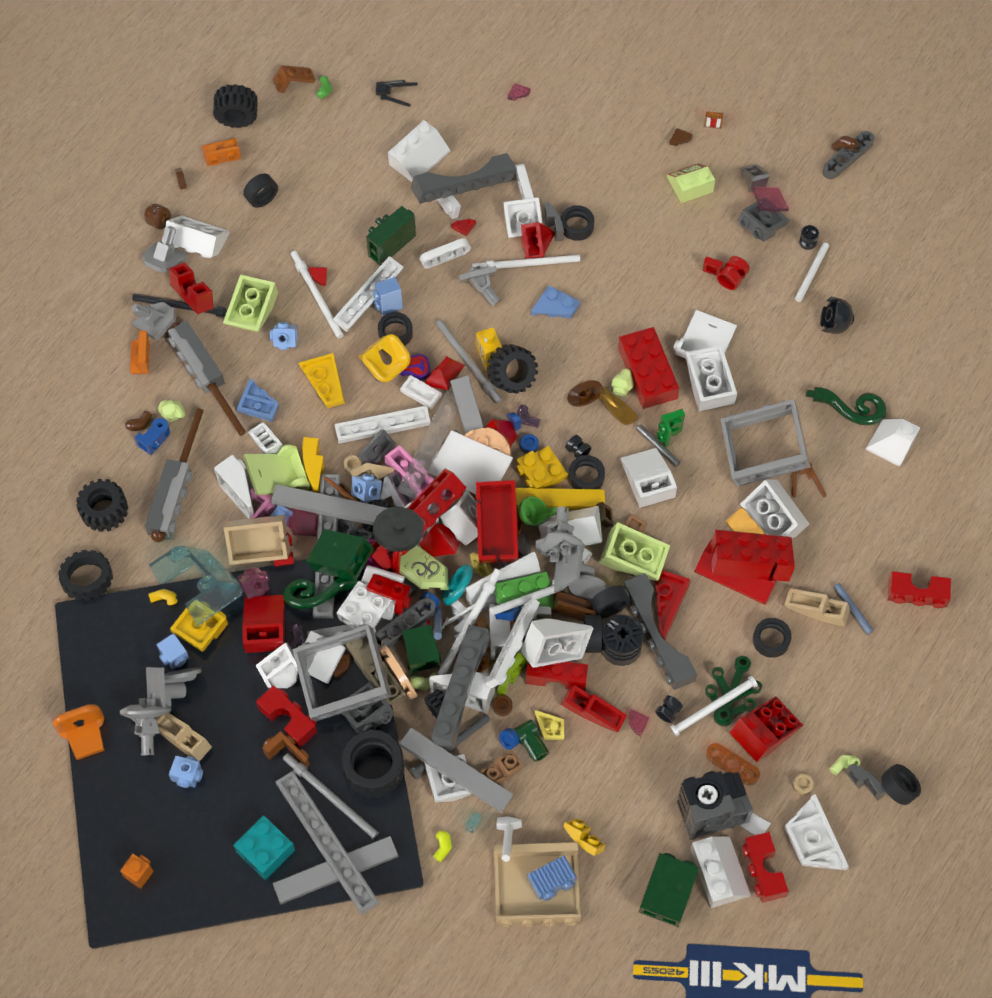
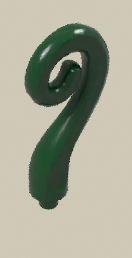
[806,387,886,426]
[283,575,363,609]

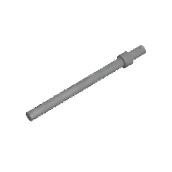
[436,320,503,404]
[283,753,379,839]

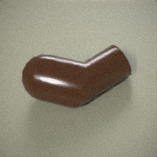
[832,136,858,151]
[125,411,152,431]

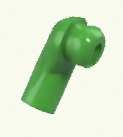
[316,76,332,99]

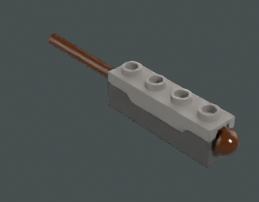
[167,321,246,436]
[145,408,204,543]

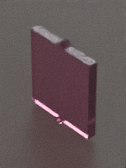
[752,186,789,212]

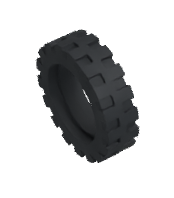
[58,550,113,601]

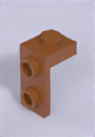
[273,65,316,93]
[262,731,309,767]

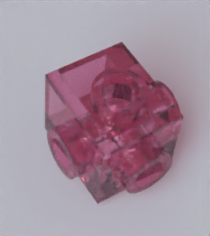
[237,566,270,599]

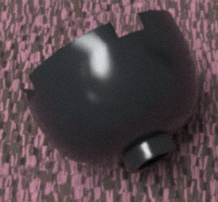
[820,296,854,334]

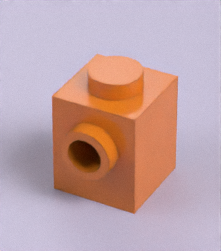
[120,854,154,888]

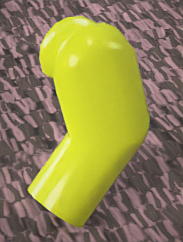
[433,830,452,863]

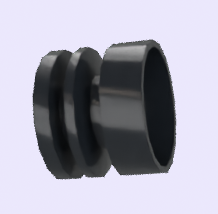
[601,615,644,666]

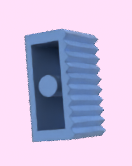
[373,277,403,316]
[527,855,577,901]

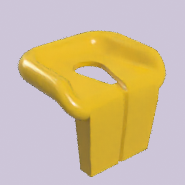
[358,334,410,382]

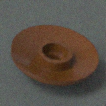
[567,380,603,407]

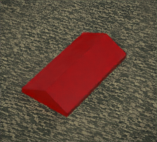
[694,539,777,605]

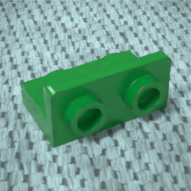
[657,408,685,447]

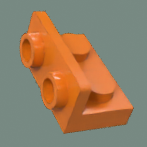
[202,138,241,166]
[130,330,150,374]

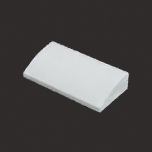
[465,552,541,612]

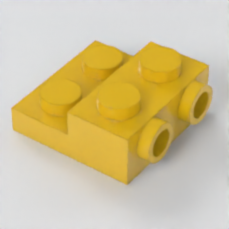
[515,446,568,489]
[170,598,228,652]

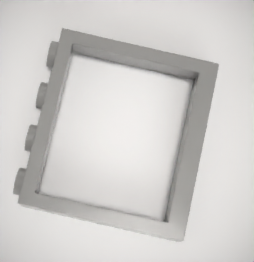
[721,399,811,487]
[292,624,392,721]

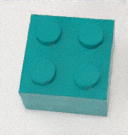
[233,815,295,880]

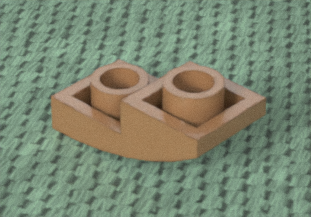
[478,750,524,785]

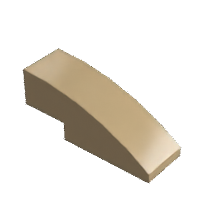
[784,588,850,627]
[155,713,212,762]

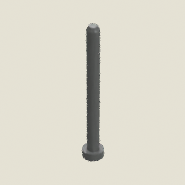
[408,715,490,780]

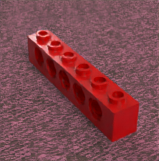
[369,469,467,571]

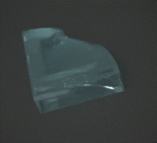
[465,812,482,833]

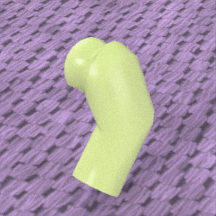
[829,755,860,775]

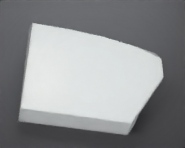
[256,643,298,688]

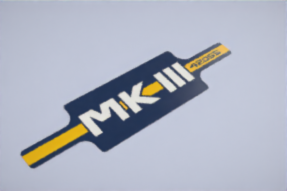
[633,944,863,998]

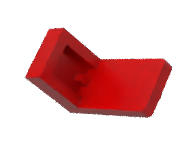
[366,573,412,615]

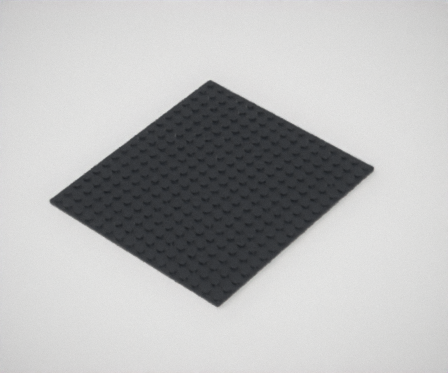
[55,559,424,949]

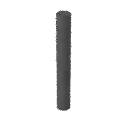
[636,424,681,467]

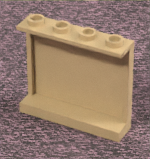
[494,842,581,928]

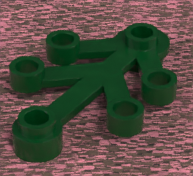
[705,656,762,726]

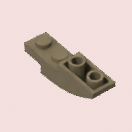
[344,637,406,705]

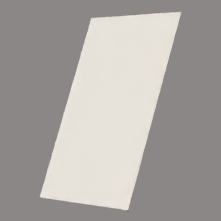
[428,430,513,494]

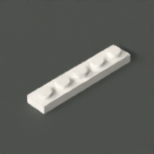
[333,256,403,332]
[335,406,431,444]
[485,598,540,688]

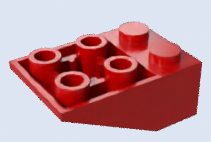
[243,595,285,653]
[729,696,803,762]

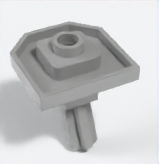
[142,226,188,273]
[458,266,500,306]
[132,302,176,341]

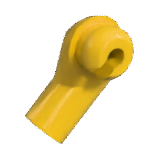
[148,589,177,605]

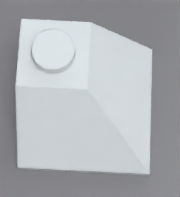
[866,419,920,467]

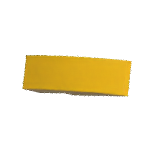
[302,437,325,494]

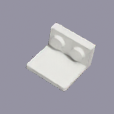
[337,581,391,633]

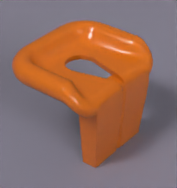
[52,704,104,760]

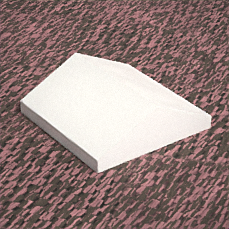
[503,197,542,238]
[305,631,346,684]
[424,754,472,802]

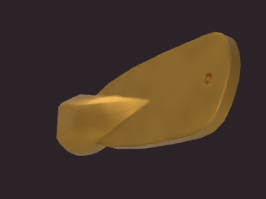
[598,386,638,425]

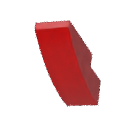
[560,685,627,733]

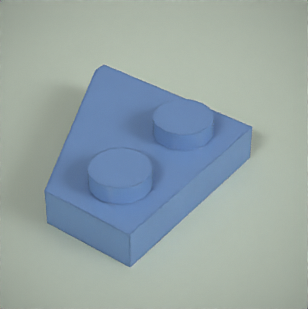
[531,286,580,318]
[237,379,279,422]

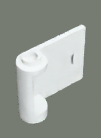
[673,310,737,359]

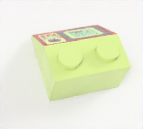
[667,163,715,203]

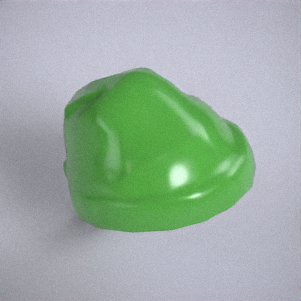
[518,496,557,526]

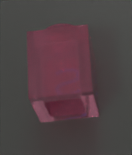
[289,510,318,536]

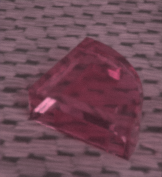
[508,83,530,101]
[629,709,649,737]

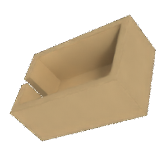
[224,515,290,565]

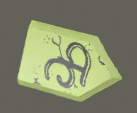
[400,546,449,590]

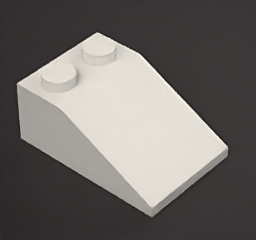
[685,345,737,411]
[214,455,254,519]
[521,618,594,667]
[429,672,495,714]

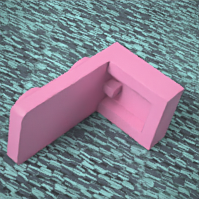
[250,487,275,519]

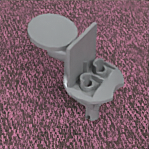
[535,506,608,601]
[120,667,202,755]

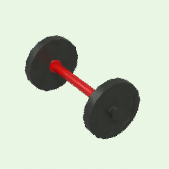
[373,507,423,597]

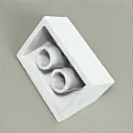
[388,120,450,182]
[165,215,230,258]
[740,479,809,539]
[690,837,751,908]

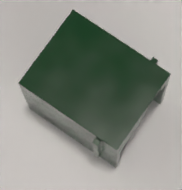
[402,625,441,677]

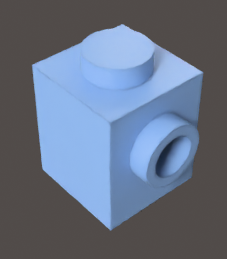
[157,633,189,670]

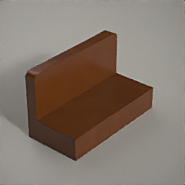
[552,591,596,621]

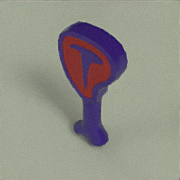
[375,354,430,382]

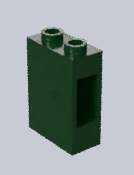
[366,206,416,266]
[306,529,374,581]
[639,853,699,928]

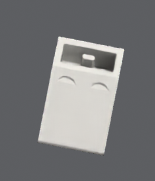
[620,448,677,508]

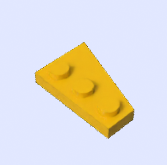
[298,353,345,409]

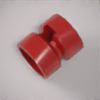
[717,256,750,290]

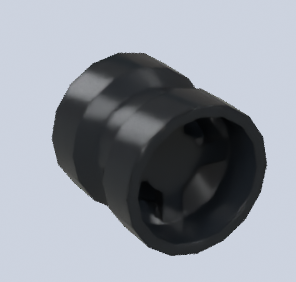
[799,225,819,250]
[565,434,592,458]
[655,695,683,723]

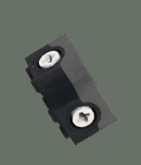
[677,771,753,840]

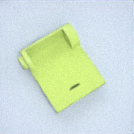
[243,444,311,495]

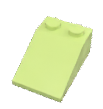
[223,275,278,333]
[599,522,670,581]

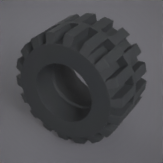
[213,84,258,128]
[486,344,538,394]
[76,479,128,532]

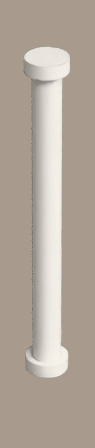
[670,676,758,737]

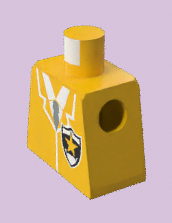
[475,327,502,372]

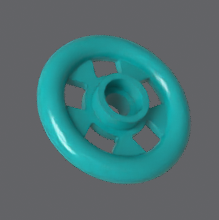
[442,564,473,606]

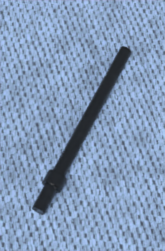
[132,294,228,318]

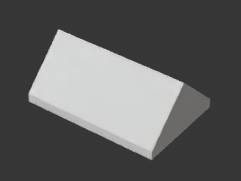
[539,506,602,546]

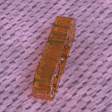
[706,743,760,786]

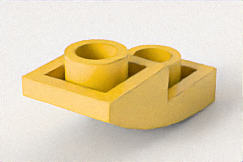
[564,818,606,856]

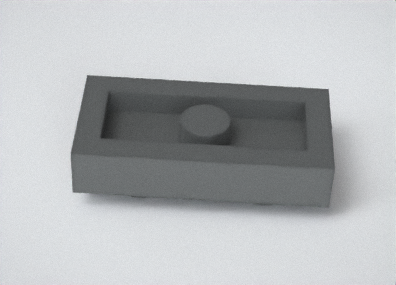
[357,429,395,465]

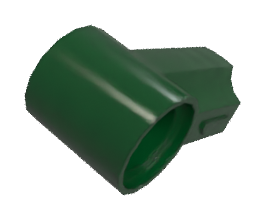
[513,719,549,762]

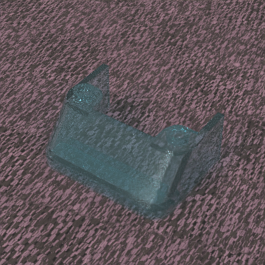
[149,546,243,626]

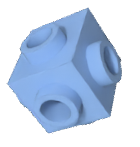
[270,322,298,350]
[351,474,382,503]
[169,756,203,788]

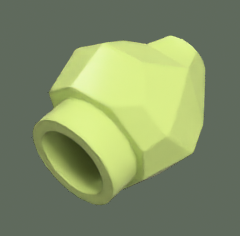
[612,368,634,397]
[158,400,185,422]

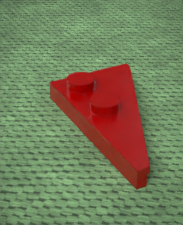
[655,570,691,640]

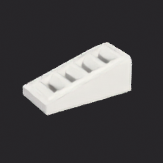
[248,422,283,454]

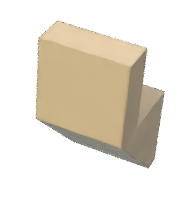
[350,463,394,486]

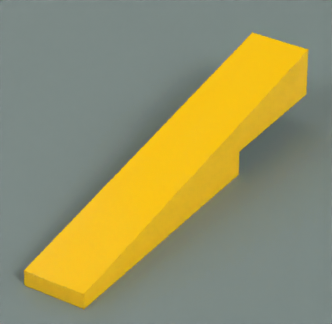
[516,488,605,511]

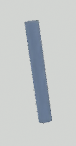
[834,583,874,635]
[434,608,442,640]

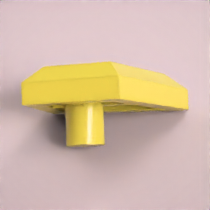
[470,552,493,578]
[535,710,564,740]

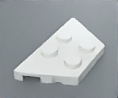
[785,794,849,870]

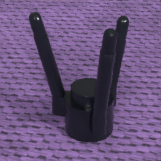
[376,80,418,107]

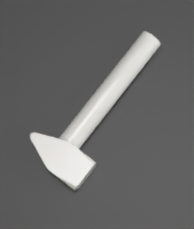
[497,817,522,861]

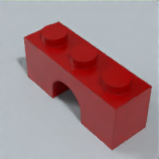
[169,262,214,315]
[888,571,951,608]
[526,662,588,691]
[256,685,317,749]
[742,832,789,903]

